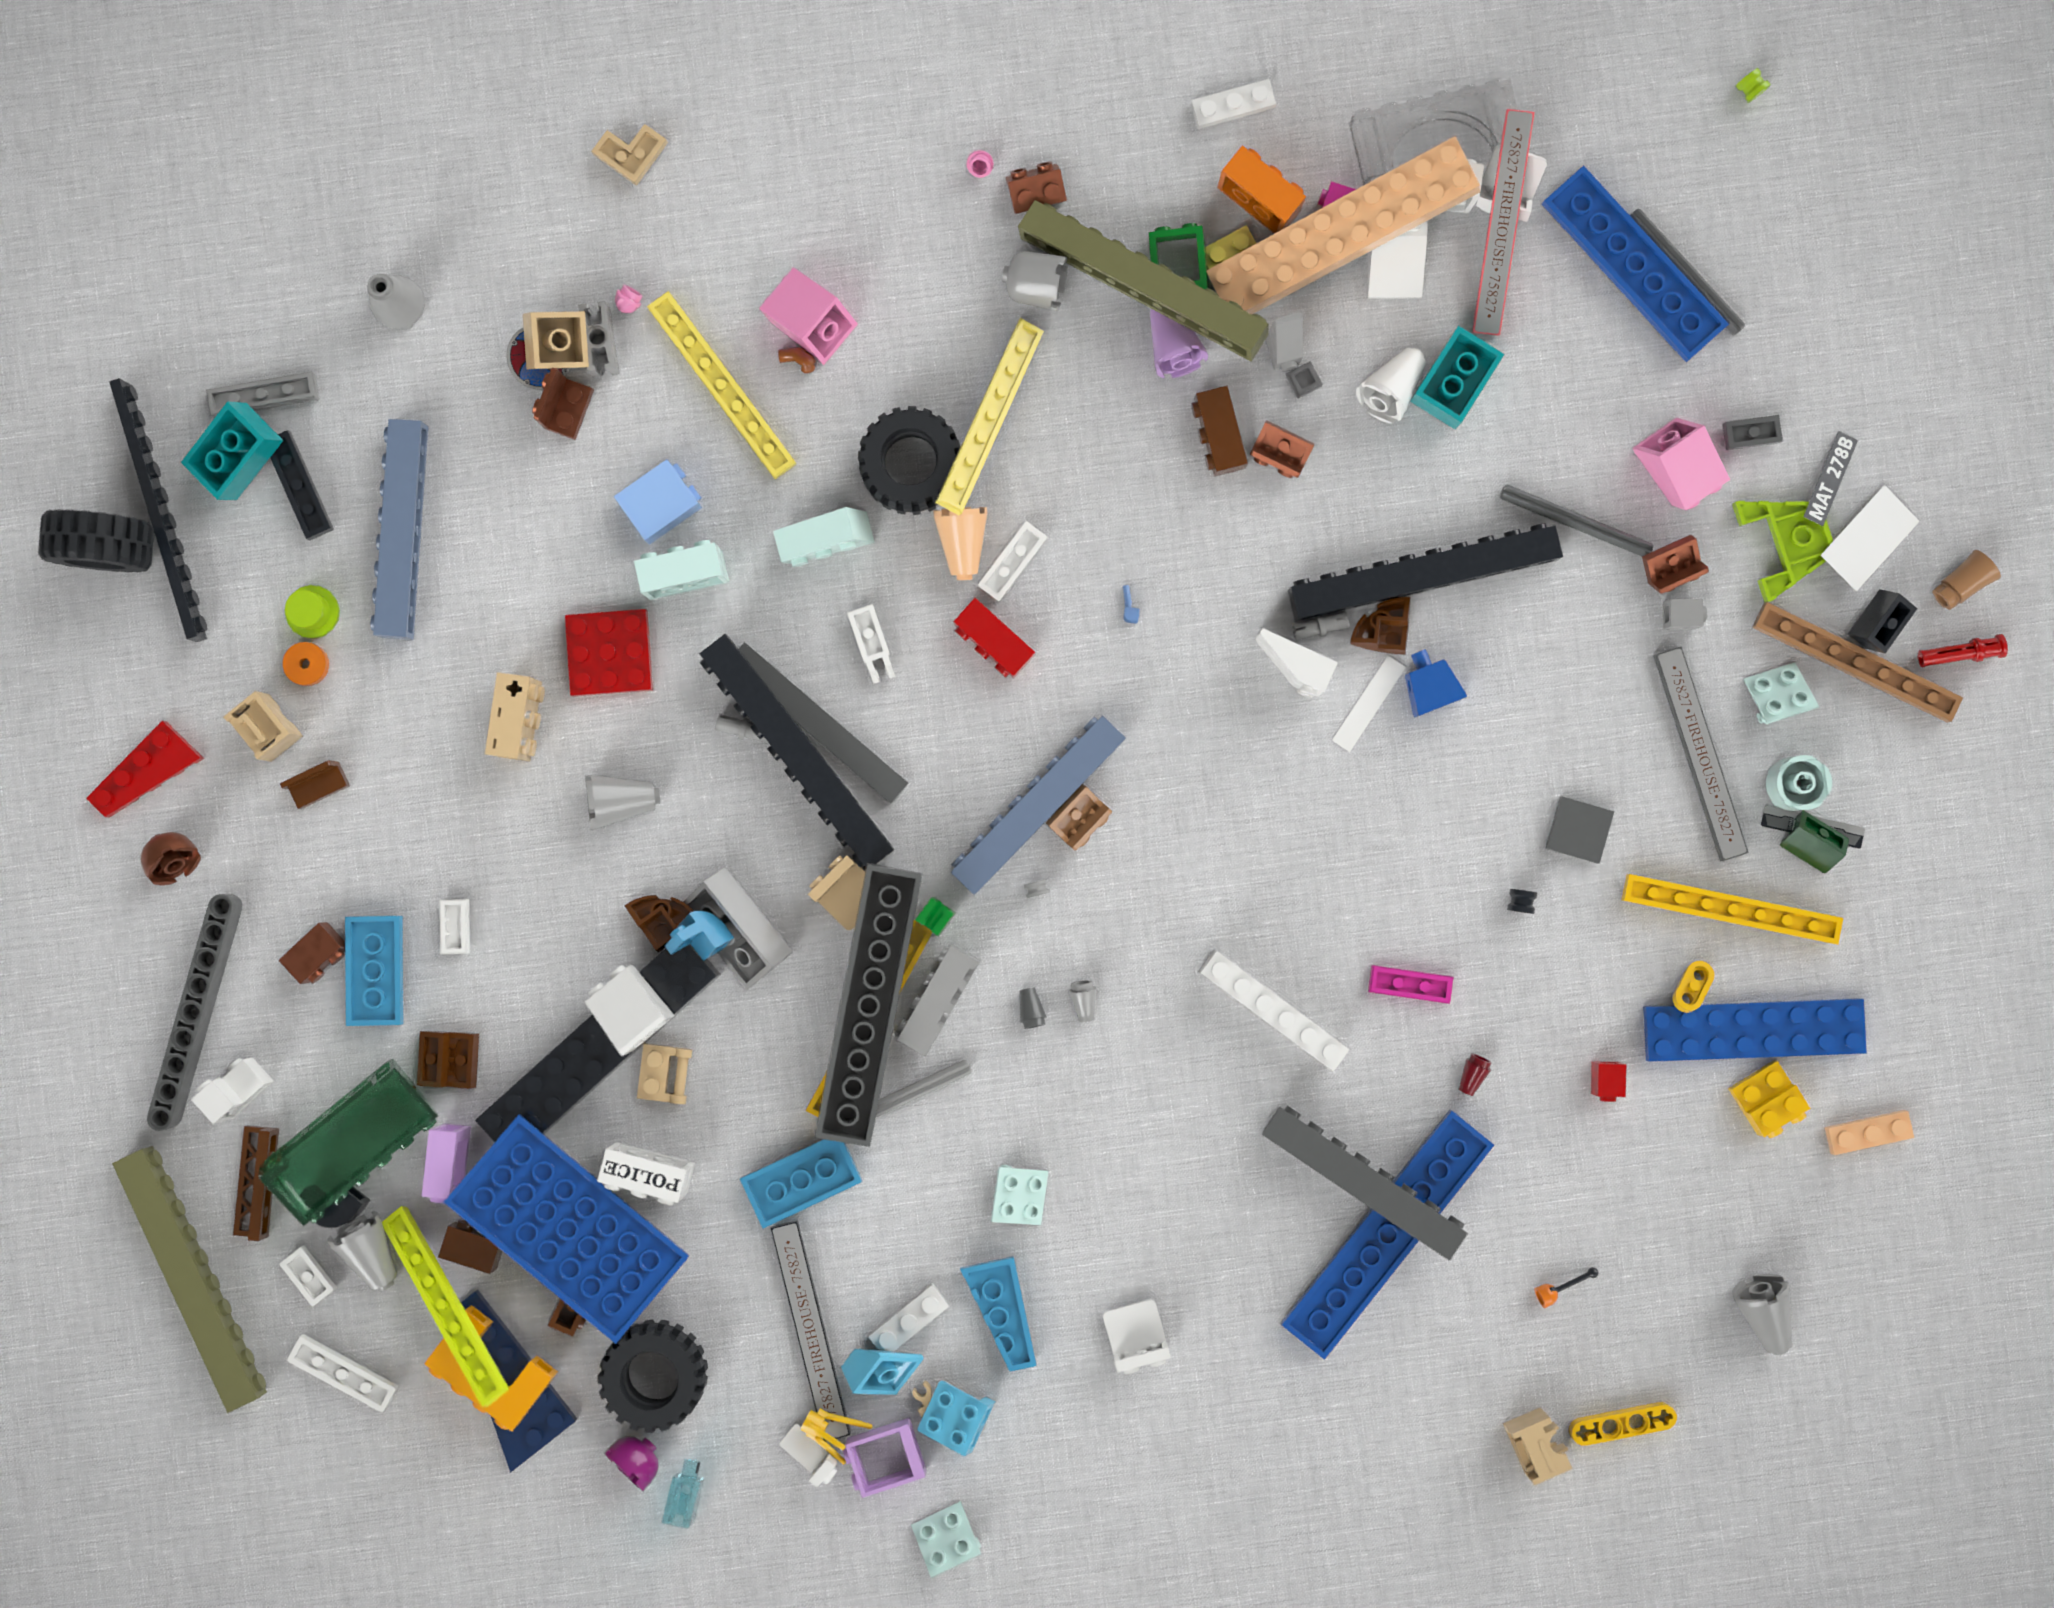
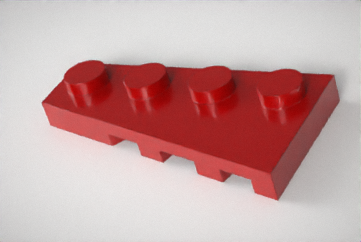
[86,721,204,818]

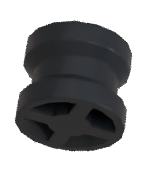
[1507,889,1537,914]

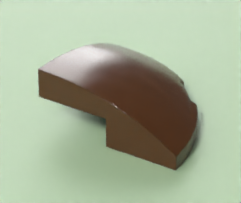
[1350,597,1411,655]
[624,895,694,953]

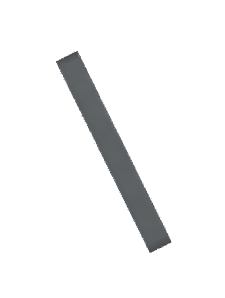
[147,894,242,1131]

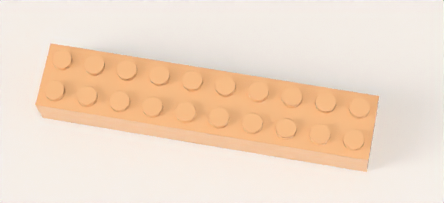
[1206,136,1480,314]

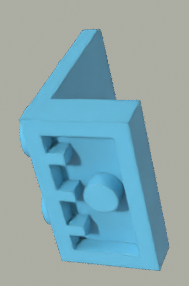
[917,1380,996,1457]

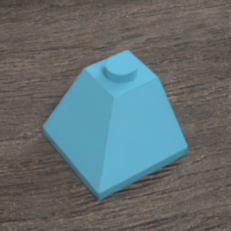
[841,1349,924,1395]

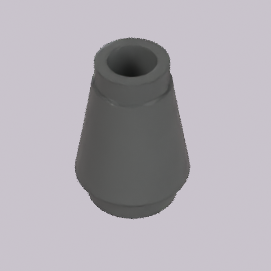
[1019,987,1047,1029]

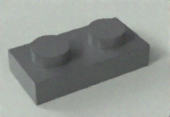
[1722,415,1783,450]

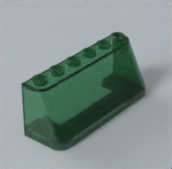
[258,1059,438,1227]

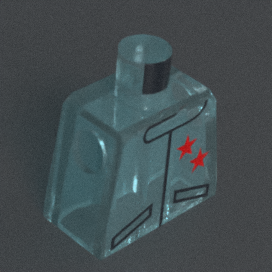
[661,1459,704,1529]

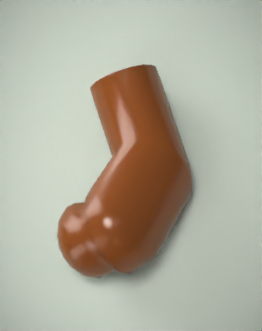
[778,347,816,373]

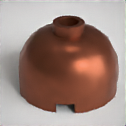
[141,832,201,886]

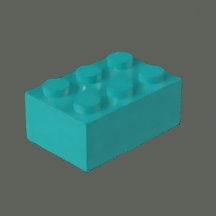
[1410,325,1505,430]
[181,401,283,501]

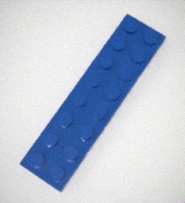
[1542,165,1729,362]
[1643,998,1867,1062]

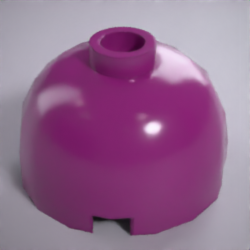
[604,1436,659,1492]

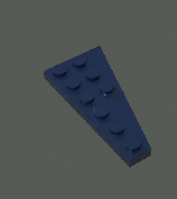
[461,1290,577,1473]

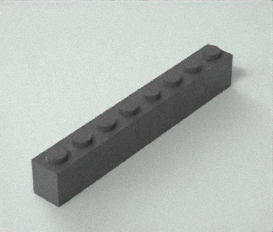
[1262,1105,1468,1261]

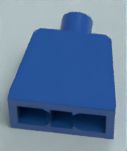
[1405,649,1467,718]

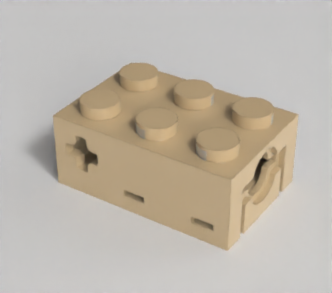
[485,672,545,762]

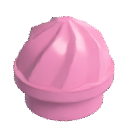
[967,150,994,178]
[615,285,643,313]

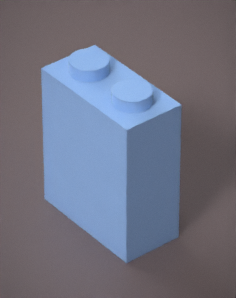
[614,459,702,545]

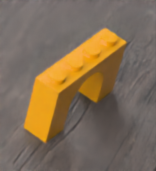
[424,1305,558,1432]

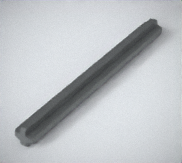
[1630,208,1745,335]
[1500,485,1654,556]

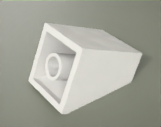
[585,965,675,1056]

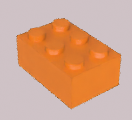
[1217,145,1306,234]

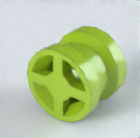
[1735,68,1771,103]

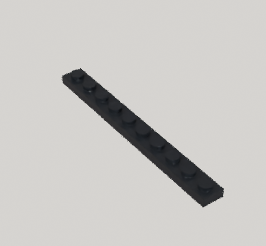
[109,378,207,642]

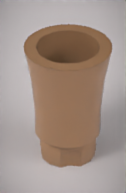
[1932,550,2001,610]

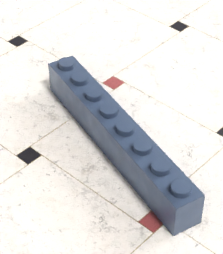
[370,419,429,640]
[951,716,1126,895]

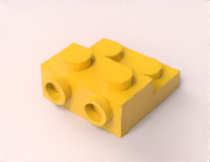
[1728,1060,1811,1138]

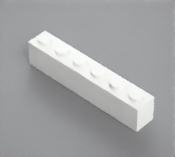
[1198,950,1349,1072]

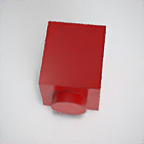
[1591,1061,1626,1102]

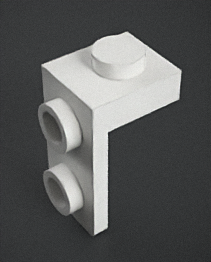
[779,1423,837,1488]

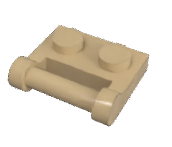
[637,1043,692,1104]

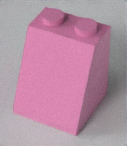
[759,267,858,365]
[1633,418,1730,510]

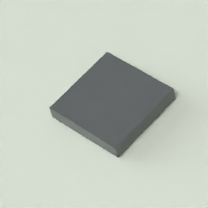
[1545,796,1614,864]

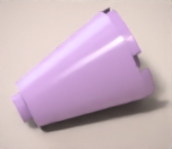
[1150,309,1208,378]

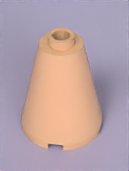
[933,507,988,580]

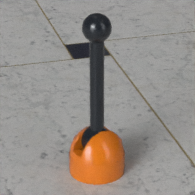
[1534,1267,1599,1308]

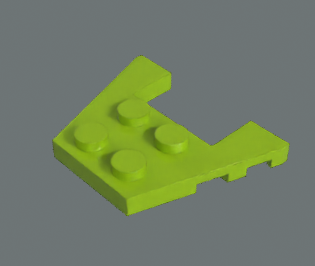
[1732,501,1833,603]

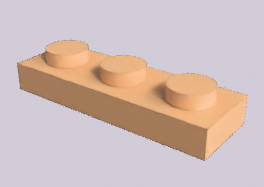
[1824,1110,1914,1155]

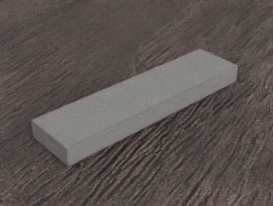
[206,371,319,418]

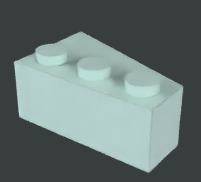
[773,507,875,567]

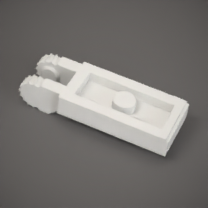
[847,604,895,684]

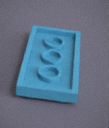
[345,916,404,1026]
[740,1139,863,1229]

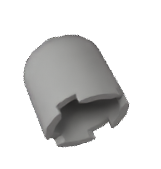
[1002,252,1068,311]

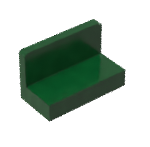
[1780,810,1849,873]

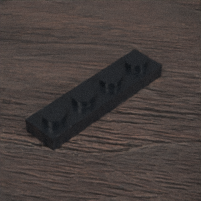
[270,430,334,541]

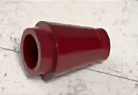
[1458,1053,1492,1096]

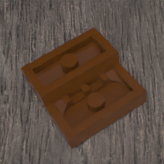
[417,1031,479,1089]

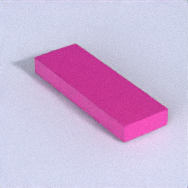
[1368,965,1454,1004]

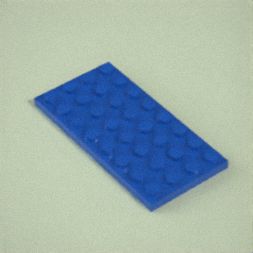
[444,1114,689,1344]

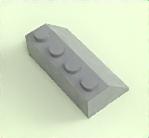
[683,867,793,990]

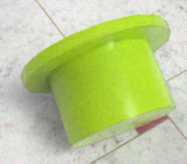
[285,585,340,639]

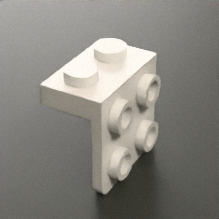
[1475,145,1547,222]
[1103,1299,1171,1374]

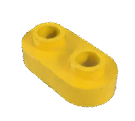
[1672,961,1714,1013]

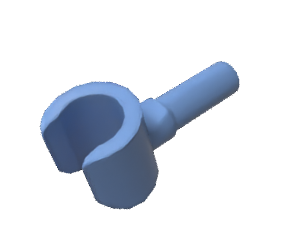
[1123,585,1140,624]

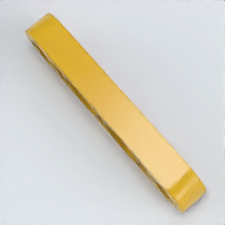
[1568,1402,1677,1446]

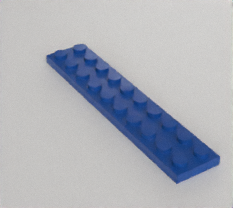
[1280,1110,1494,1360]

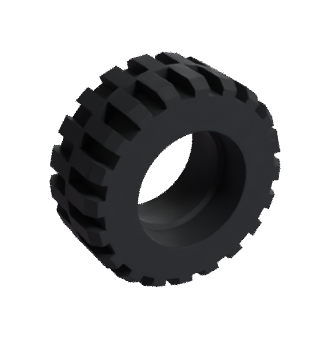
[858,406,960,515]
[38,509,154,573]
[597,1319,708,1433]

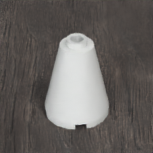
[1356,348,1426,424]

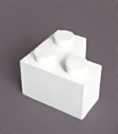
[191,1057,274,1124]

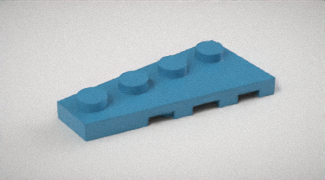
[960,1256,1037,1372]

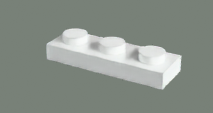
[1191,79,1276,129]
[977,521,1048,603]
[868,1283,950,1352]

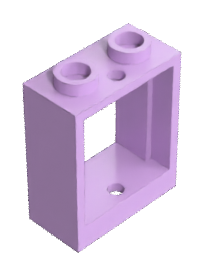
[422,1123,471,1203]
[843,1417,927,1498]

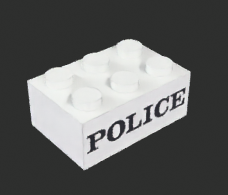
[597,1142,695,1205]

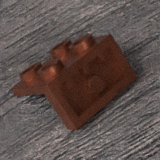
[532,367,594,440]

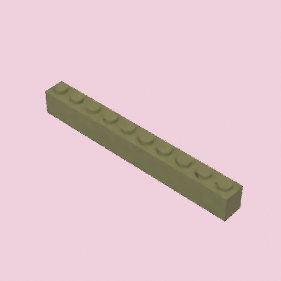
[1018,200,1269,362]
[112,1146,267,1413]

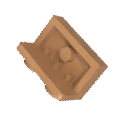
[1046,784,1112,851]

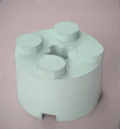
[1766,755,1832,811]

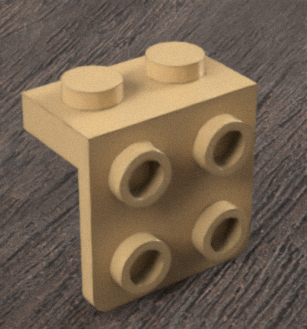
[808,855,865,930]

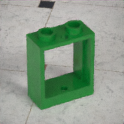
[1148,223,1209,290]

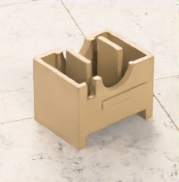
[223,691,303,762]
[1503,1407,1572,1486]

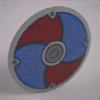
[507,328,570,390]

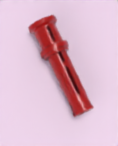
[1917,634,2008,668]

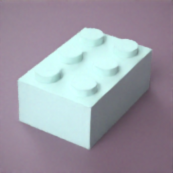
[634,540,729,600]

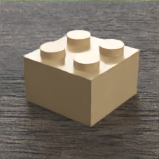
[522,311,589,369]

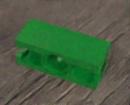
[915,897,956,936]

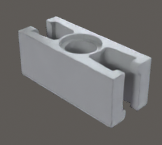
[578,301,620,378]

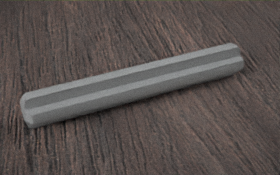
[876,1060,972,1117]

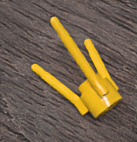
[800,1408,873,1464]

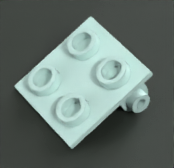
[1744,662,1819,724]
[991,1165,1048,1225]
[911,1501,981,1578]

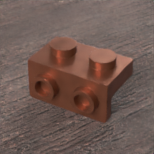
[1005,161,1067,214]
[1250,420,1315,478]
[1642,534,1709,594]

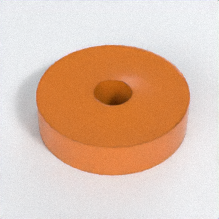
[283,642,329,686]

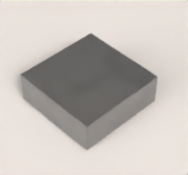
[1286,361,1323,399]

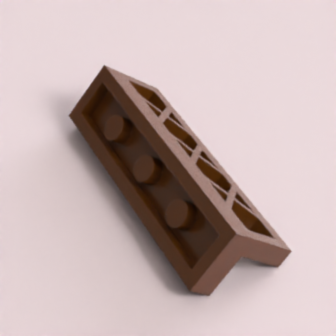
[233,1125,279,1242]

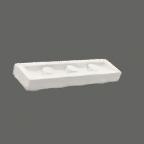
[287,1334,399,1413]

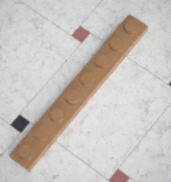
[1752,602,1963,723]

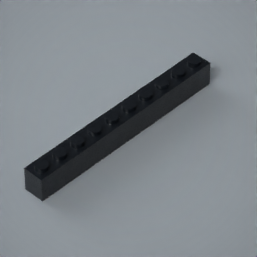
[1288,523,1563,622]
[699,634,895,868]

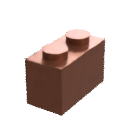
[278,922,345,984]

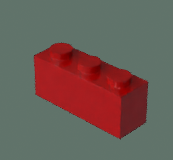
[953,598,1036,679]

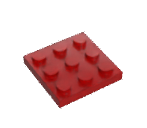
[565,609,653,697]

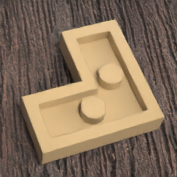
[591,124,668,186]

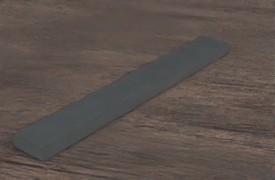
[739,642,909,804]

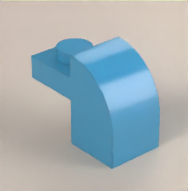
[665,911,734,961]

